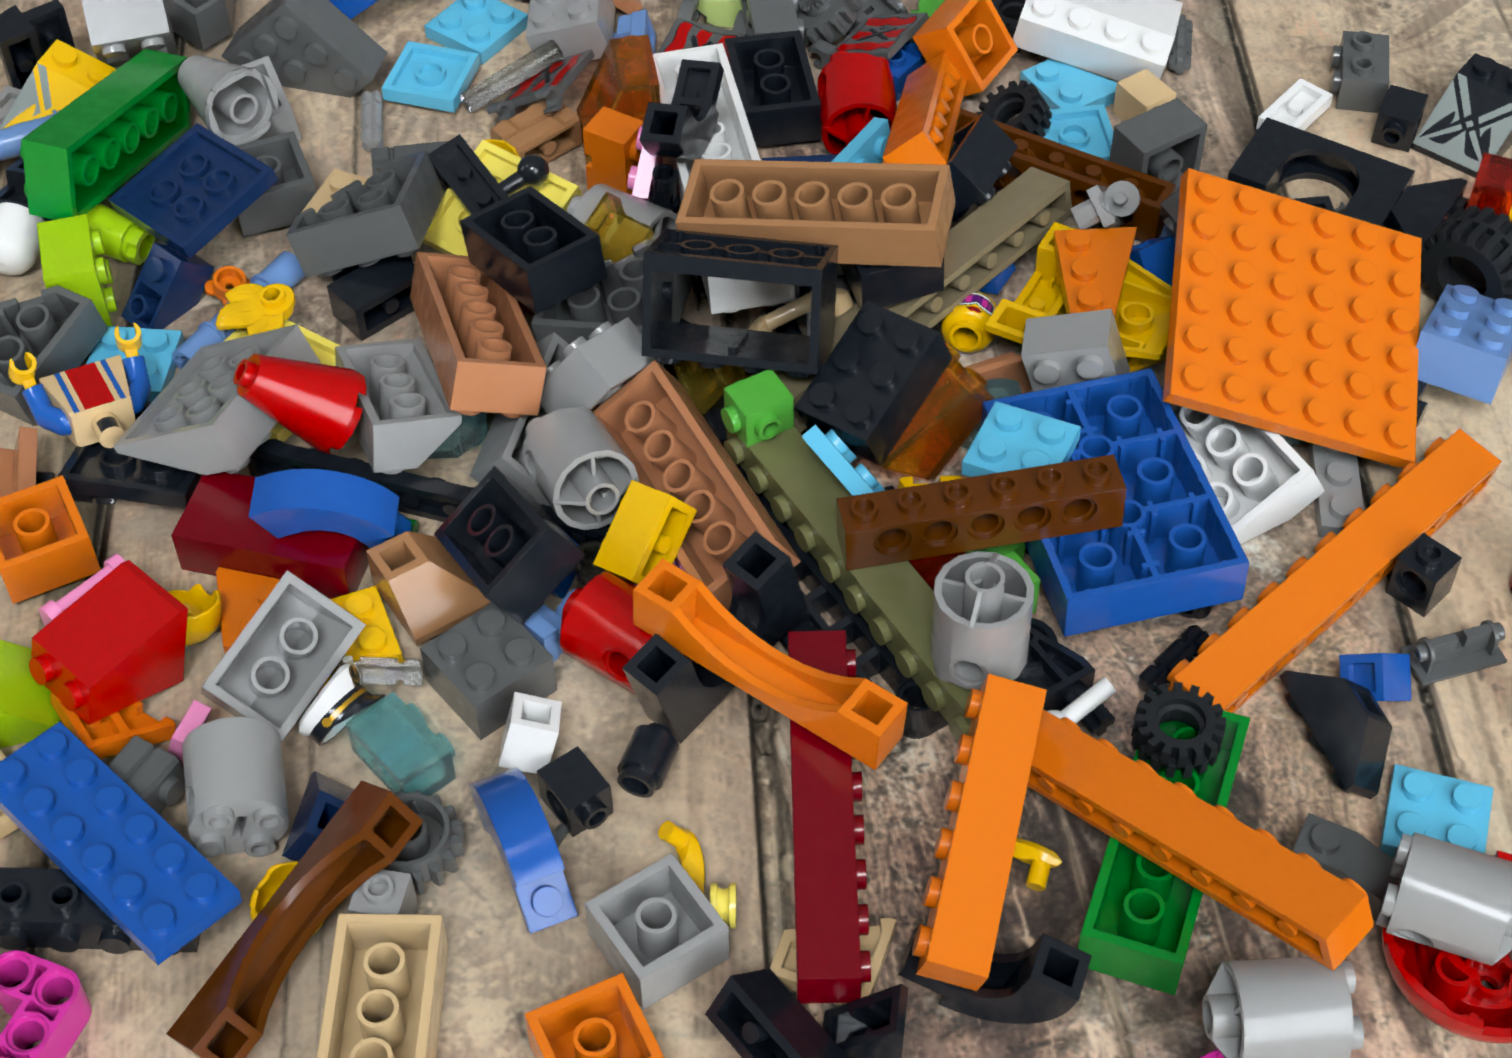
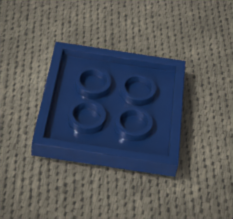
[108,123,278,259]

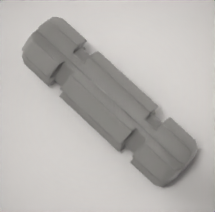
[361,90,383,152]

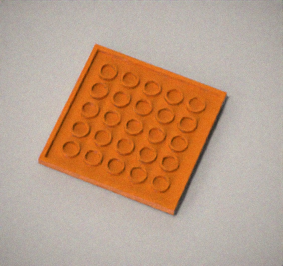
[1163,168,1422,469]

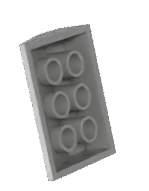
[113,324,321,475]

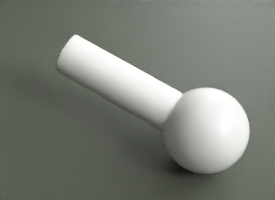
[1047,677,1116,723]

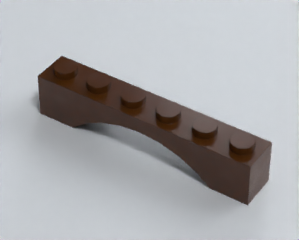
[166,780,424,1058]

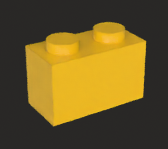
[593,480,697,585]

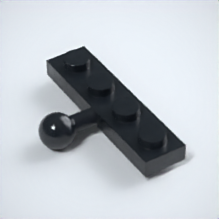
[428,134,549,215]

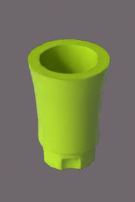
[87,203,156,266]

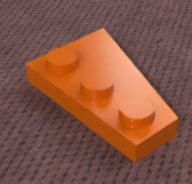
[1053,227,1137,318]

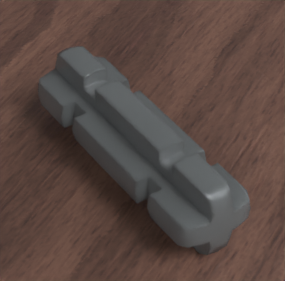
[1168,15,1193,75]

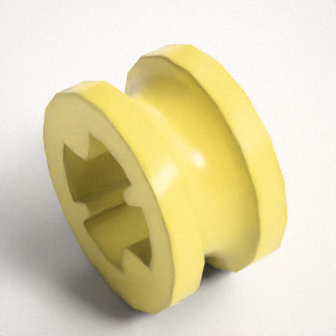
[710,883,736,929]

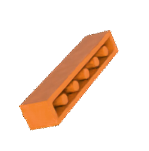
[882,51,967,165]
[912,673,1047,991]

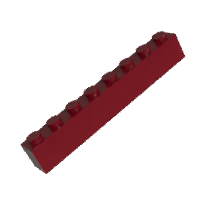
[788,630,871,1004]

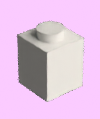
[498,692,562,774]

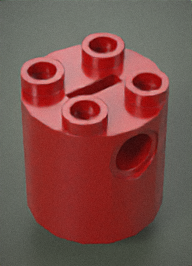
[817,51,897,154]
[560,571,687,695]

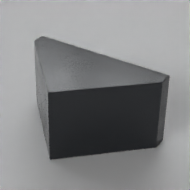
[823,984,908,1058]

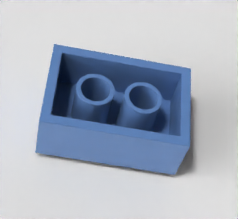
[1416,284,1512,405]

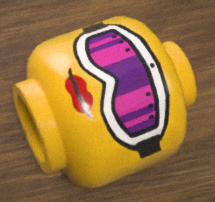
[941,291,997,353]

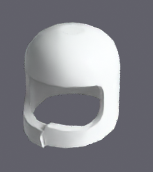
[0,202,45,276]

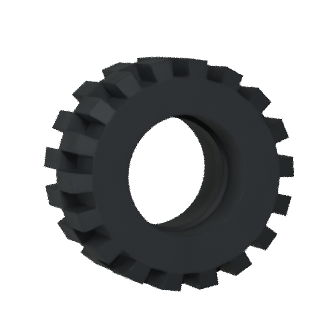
[1421,206,1512,300]

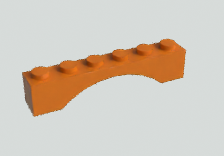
[633,558,908,770]

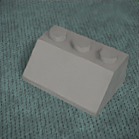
[201,570,366,743]

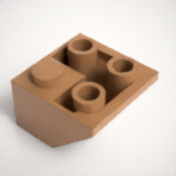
[366,531,492,646]

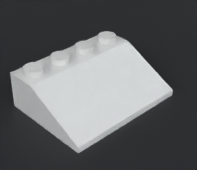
[1013,0,1183,81]
[1163,390,1325,545]

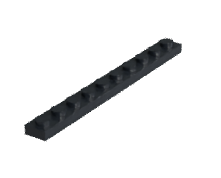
[248,439,611,559]

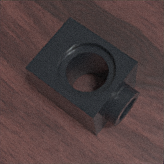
[1371,85,1428,153]
[1386,533,1462,617]
[537,746,613,837]

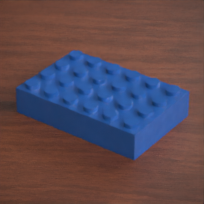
[981,368,1250,637]

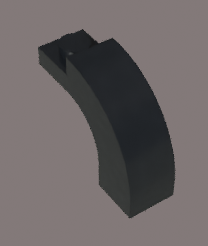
[639,59,724,160]
[898,923,1092,1024]

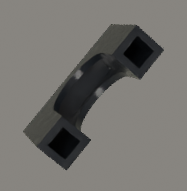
[1227,117,1415,228]
[622,531,808,744]

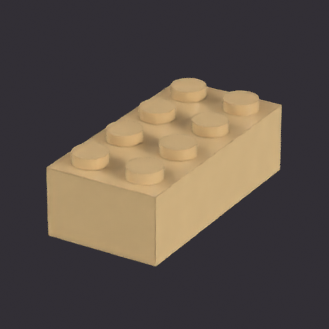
[317,913,449,1058]

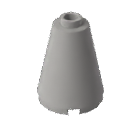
[177,55,279,146]

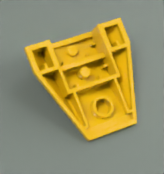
[984,222,1172,360]

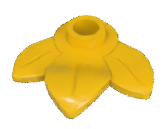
[215,283,296,336]

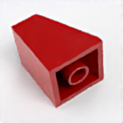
[29,560,188,725]

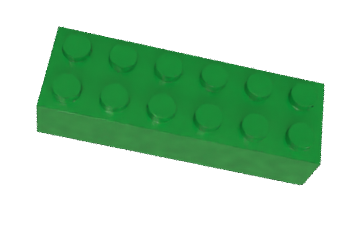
[20,49,192,220]
[1078,691,1251,995]

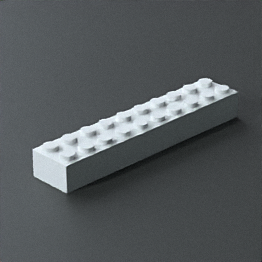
[647,43,796,314]

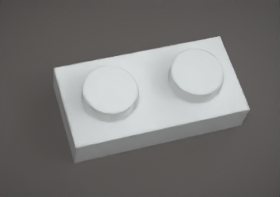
[1256,78,1333,131]

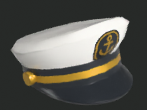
[299,663,385,746]

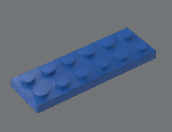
[0,722,243,965]

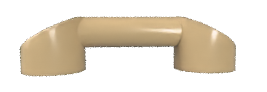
[747,287,854,332]

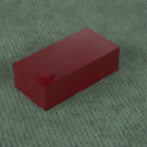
[171,472,370,599]

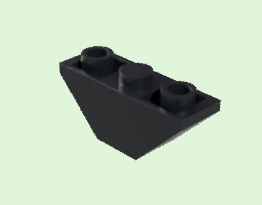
[1387,178,1469,245]
[1279,670,1392,799]

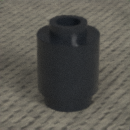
[617,723,679,798]

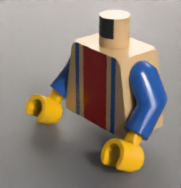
[8,323,151,448]

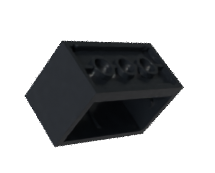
[641,229,838,378]

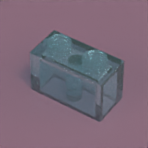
[346,692,456,797]

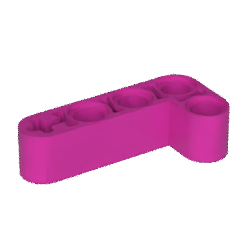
[0,950,92,1058]

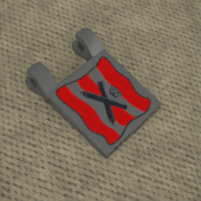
[657,0,747,53]
[807,10,929,69]
[486,49,595,126]

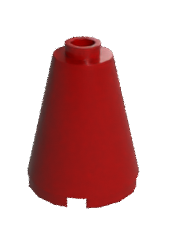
[233,354,367,454]

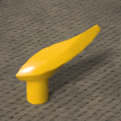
[658,821,705,894]
[1013,838,1062,891]

